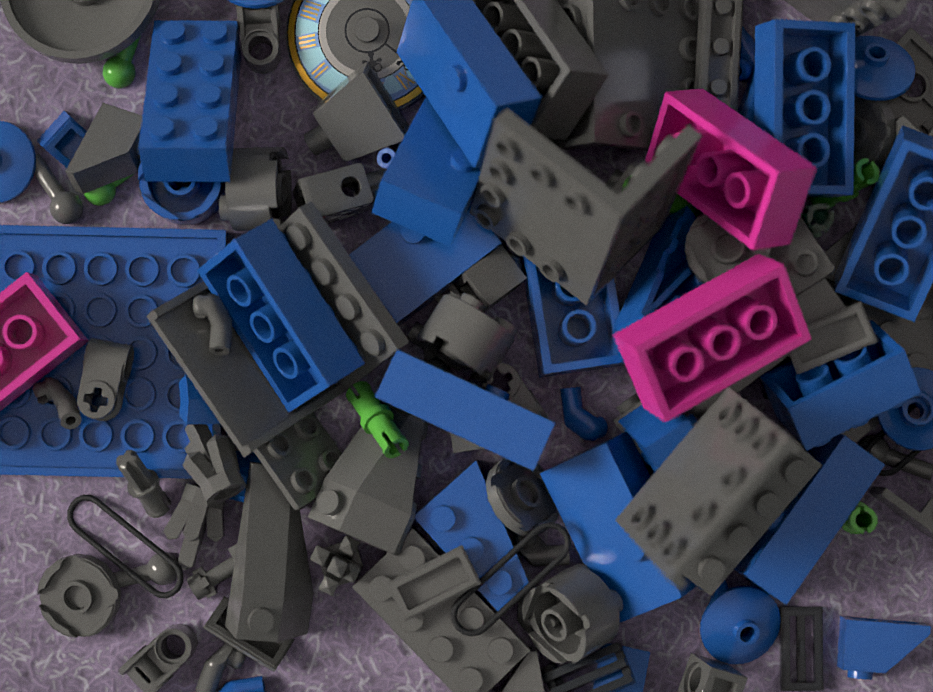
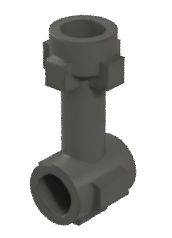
[187,544,237,600]

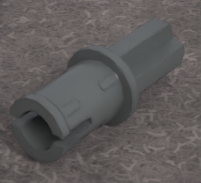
[116,450,171,518]

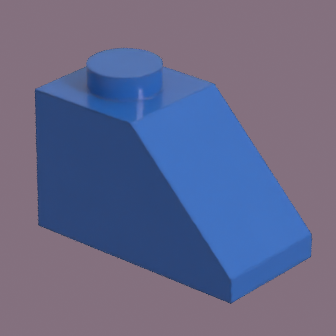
[836,616,931,680]

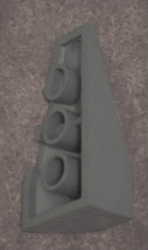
[308,400,428,556]
[225,462,314,642]

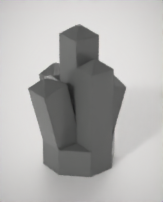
[182,424,247,505]
[163,482,226,570]
[310,535,364,596]

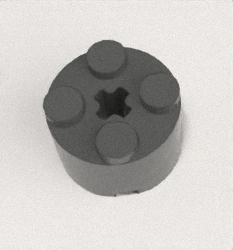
[219,147,292,231]
[416,292,518,384]
[522,563,623,664]

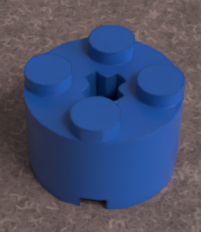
[138,163,226,225]

